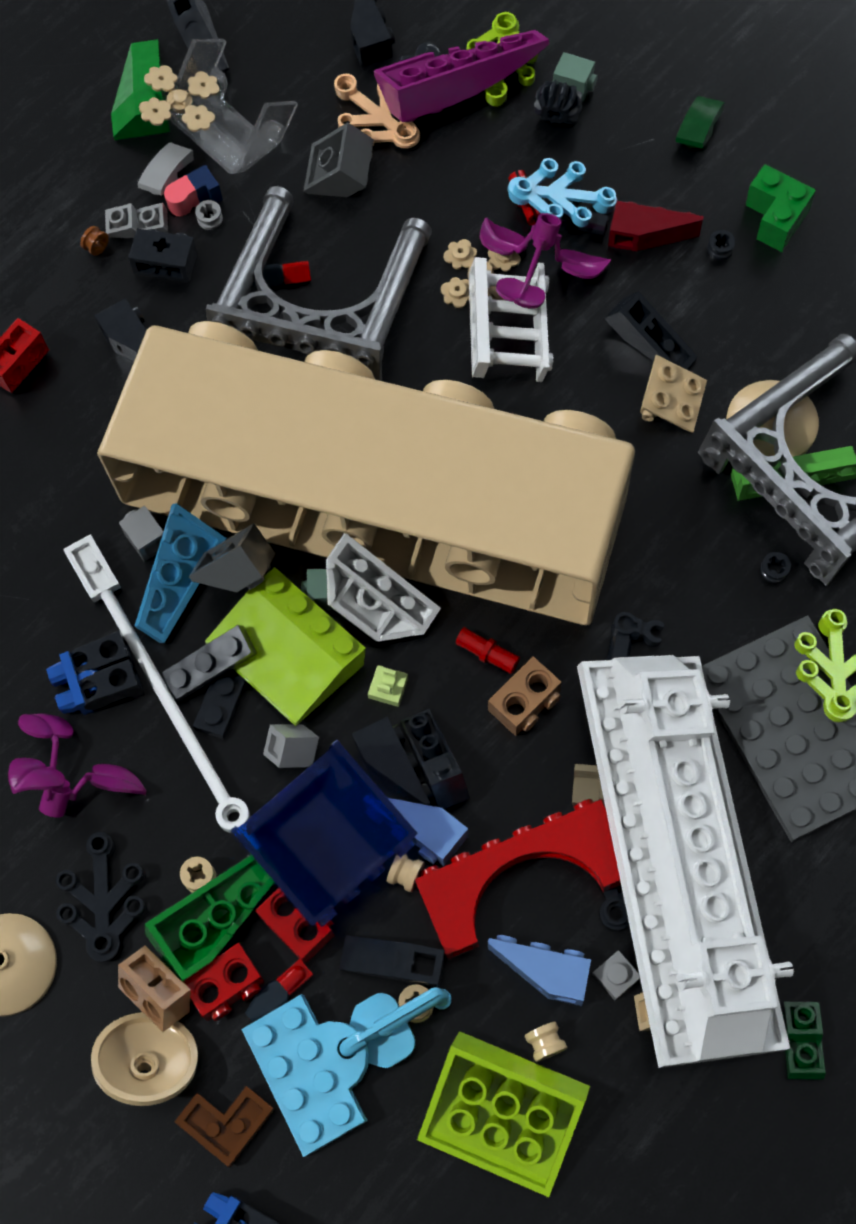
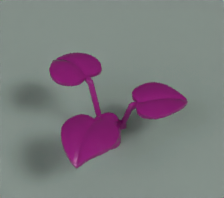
[480,213,611,309]
[8,713,146,818]

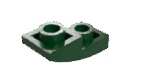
[676,96,725,148]
[783,1002,826,1079]

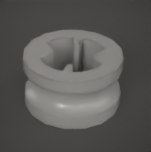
[195,200,223,230]

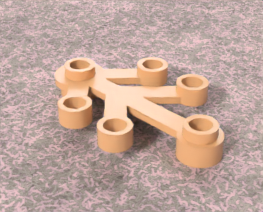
[334,74,420,149]

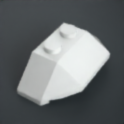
[326,533,441,641]

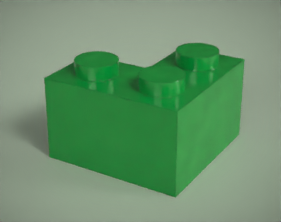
[745,164,816,252]

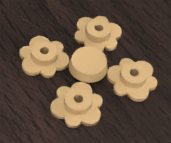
[139,65,220,132]
[441,239,521,308]

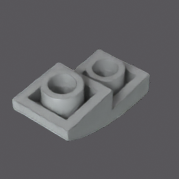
[138,142,194,196]
[105,203,168,238]

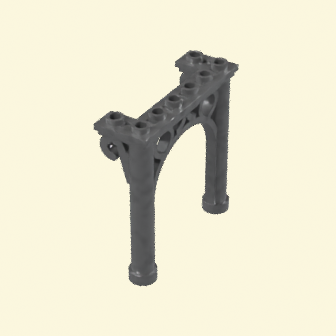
[206,186,432,381]
[697,334,856,586]

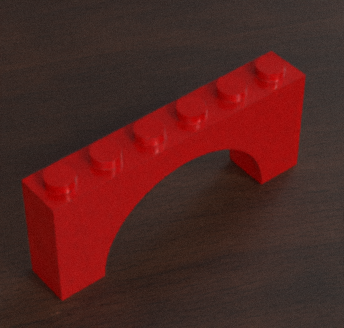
[415,799,621,960]

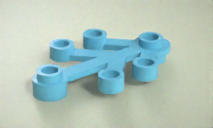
[508,158,617,227]

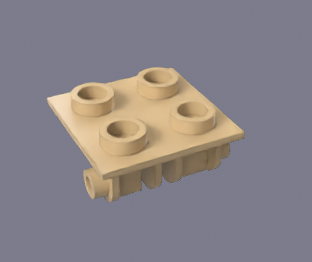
[640,355,707,433]

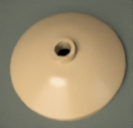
[726,380,819,457]
[0,913,57,1016]
[91,1012,198,1106]

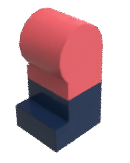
[164,164,223,216]

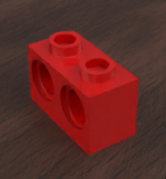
[0,318,49,393]
[255,882,334,964]
[183,943,265,1021]

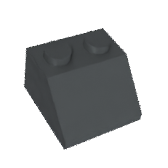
[304,123,374,197]
[189,523,275,592]

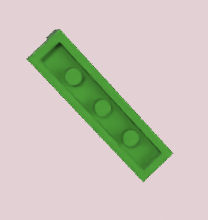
[730,446,856,501]

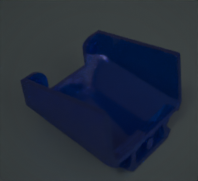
[230,739,418,927]

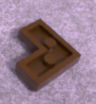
[175,1086,275,1168]

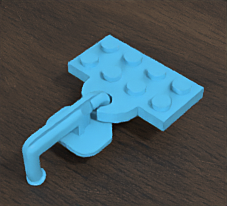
[242,987,452,1157]

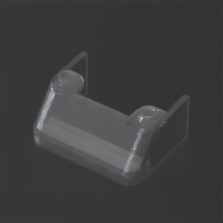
[169,39,298,174]

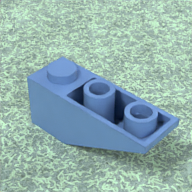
[365,794,469,867]
[488,935,591,1006]

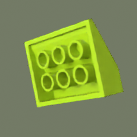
[205,567,366,726]
[417,1031,590,1197]

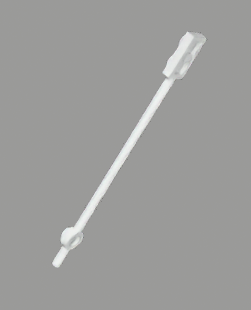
[63,534,260,856]

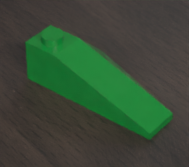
[111,39,170,140]
[145,849,279,982]

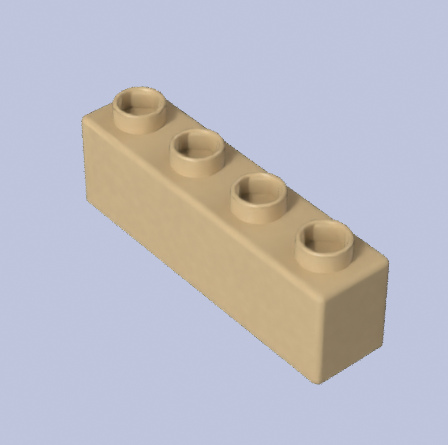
[97,321,635,625]

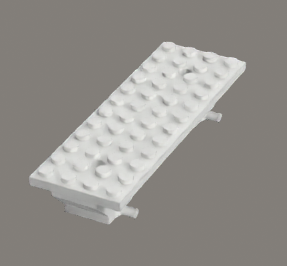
[577,655,794,1068]

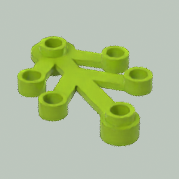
[467,12,538,106]
[794,609,856,722]

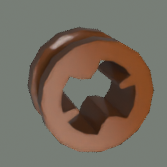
[80,226,109,256]

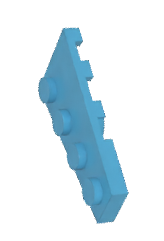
[134,503,226,643]

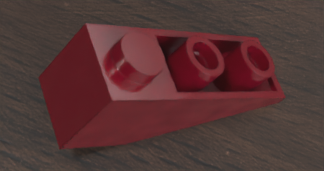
[608,201,704,252]

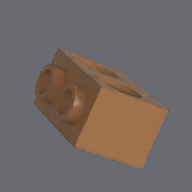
[488,656,562,736]
[118,946,191,1032]

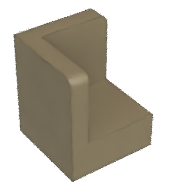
[572,764,605,806]

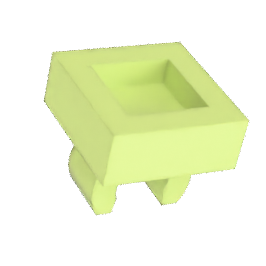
[368,665,409,707]

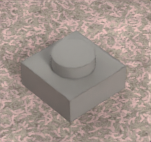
[592,950,640,1001]

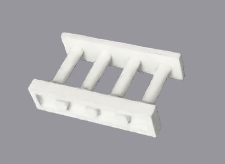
[469,257,553,382]

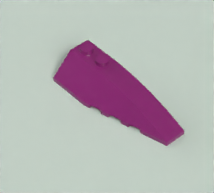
[374,30,549,123]

